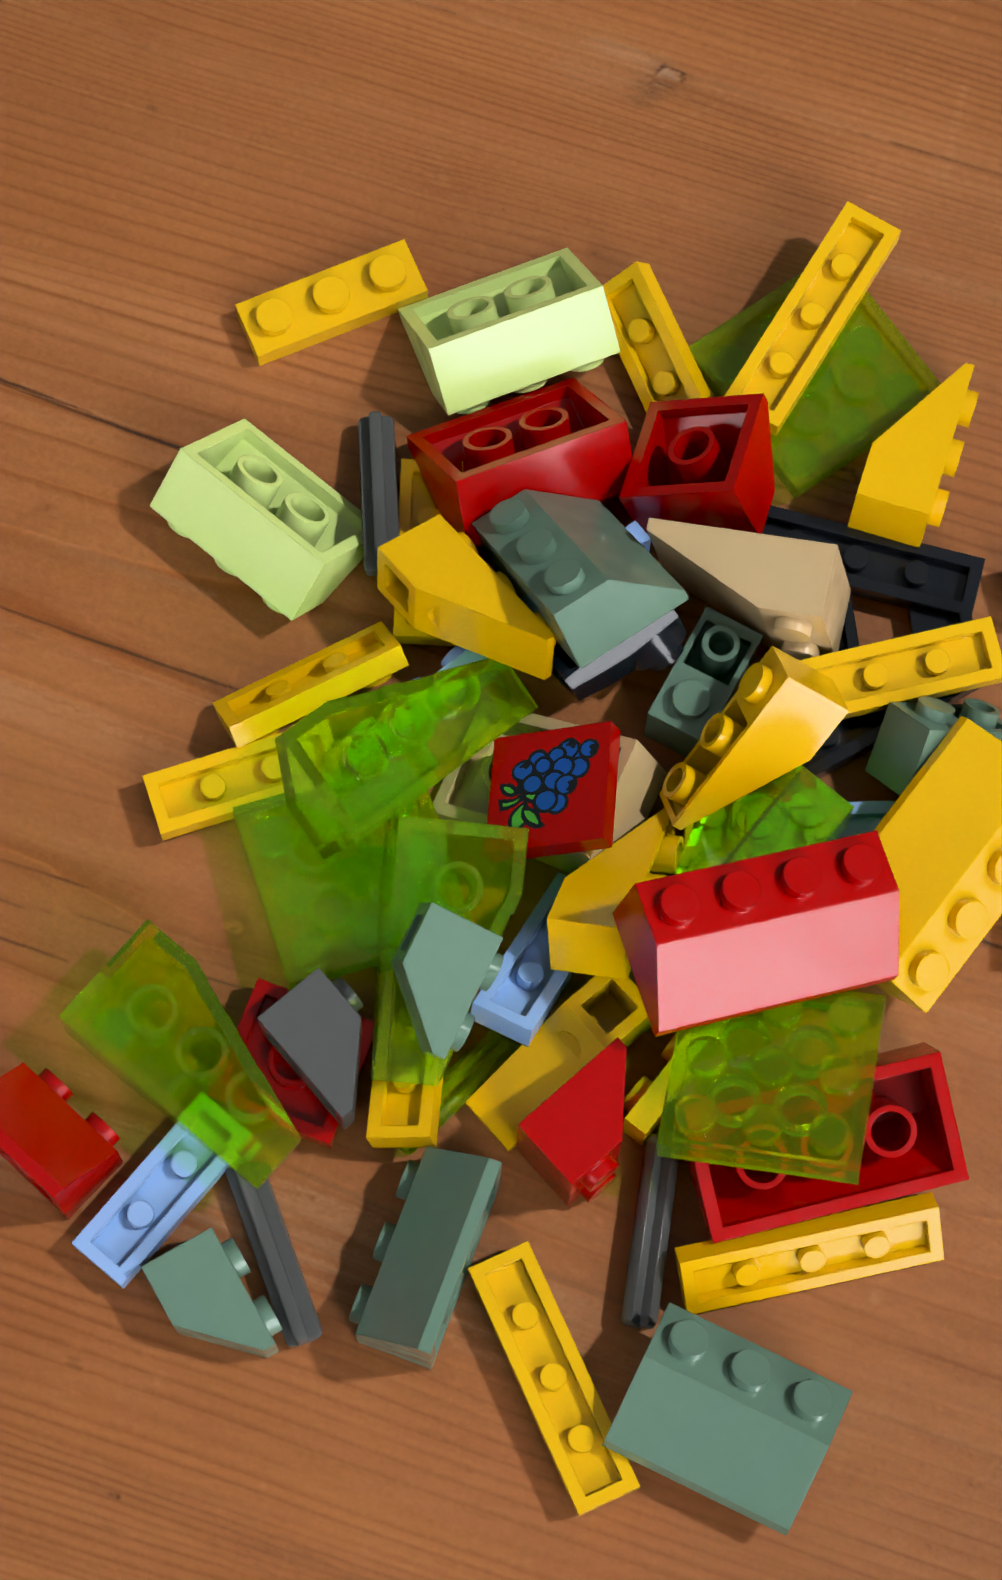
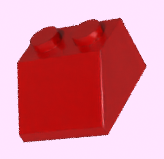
[619,393,775,545]
[516,1037,627,1206]
[0,1062,124,1220]

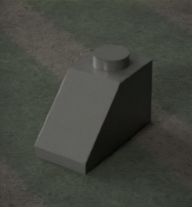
[257,967,364,1130]

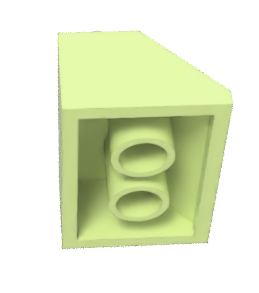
[398,248,620,415]
[150,418,363,621]

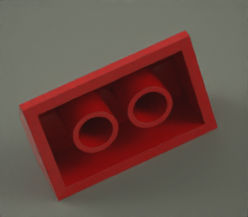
[406,377,632,546]

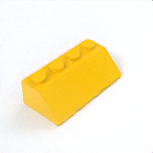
[873,716,1002,1013]

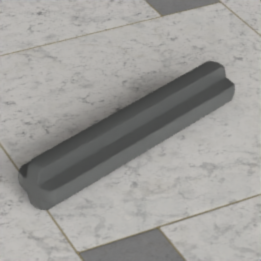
[358,411,400,577]
[621,1134,681,1329]
[226,1156,323,1347]

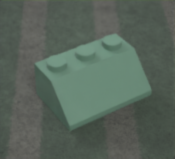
[472,489,689,669]
[349,1146,502,1370]
[602,1302,853,1536]

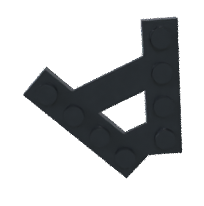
[762,505,985,797]

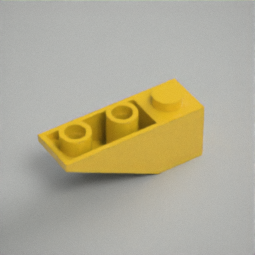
[847,363,979,548]
[377,514,556,680]
[659,646,849,830]
[547,808,684,980]
[465,976,651,1152]

